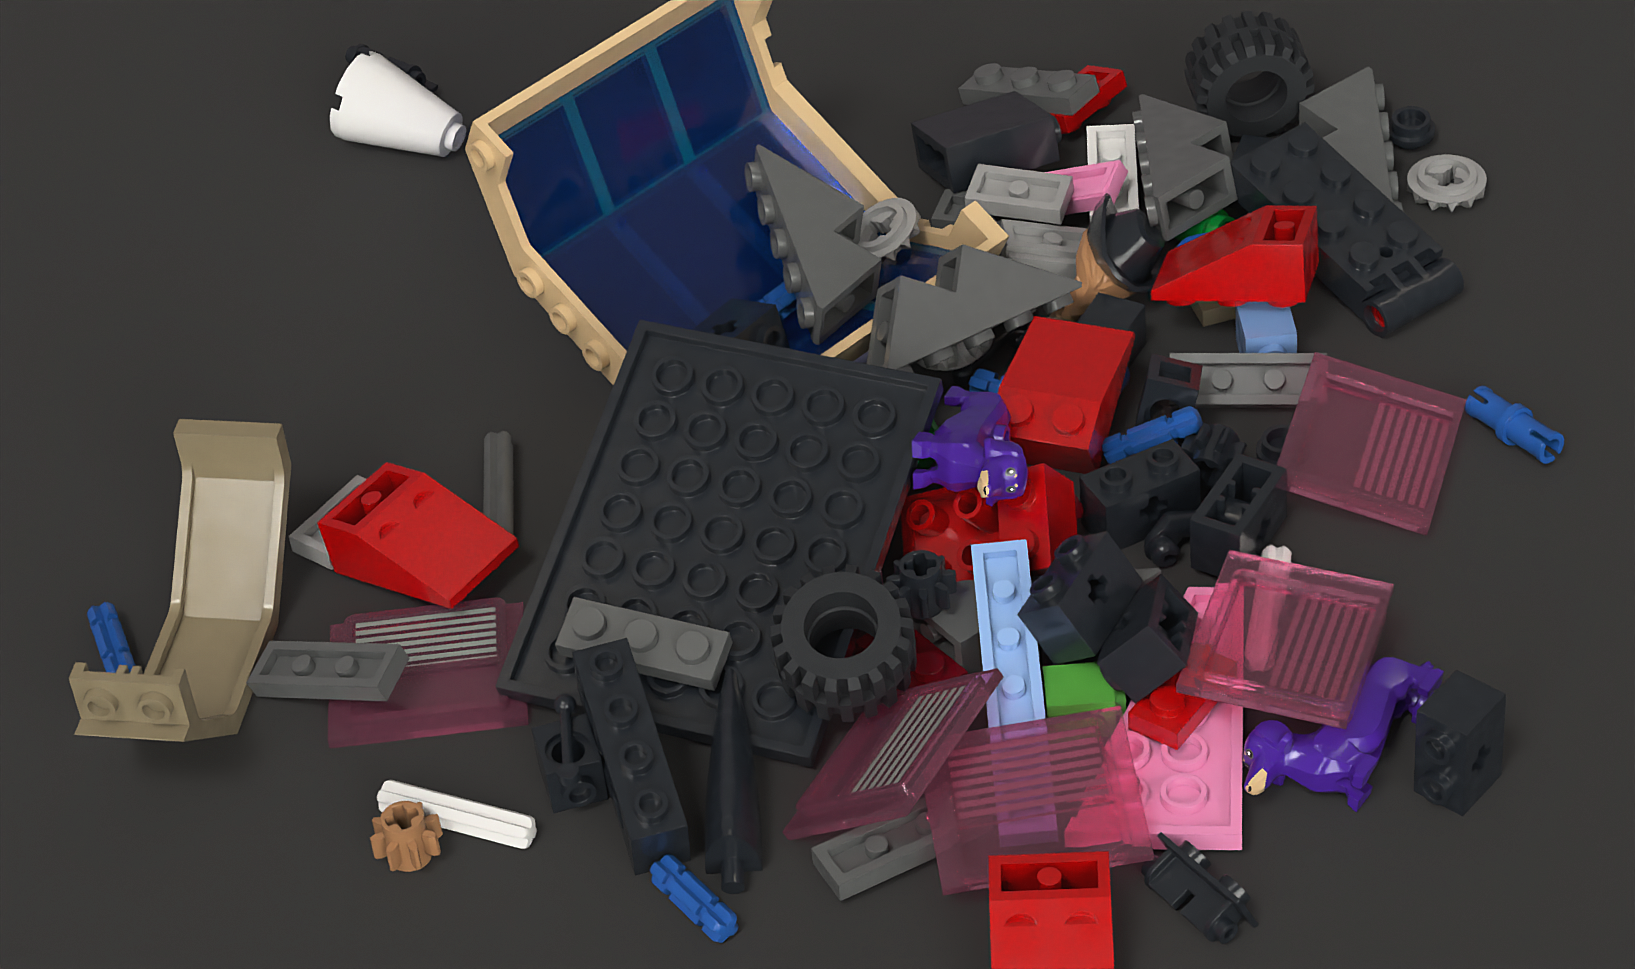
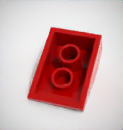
[997,316,1135,474]

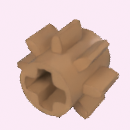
[370,801,443,872]

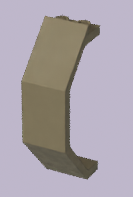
[69,419,291,742]

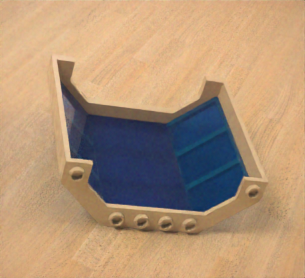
[465,0,1009,385]

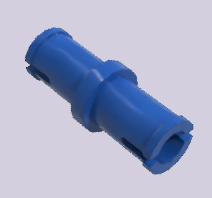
[1465,386,1564,464]

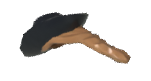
[1048,193,1165,322]

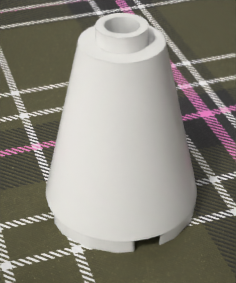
[330,51,466,157]

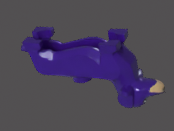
[912,386,1028,507]
[1243,657,1444,813]

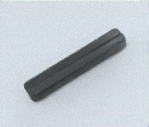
[483,430,513,535]

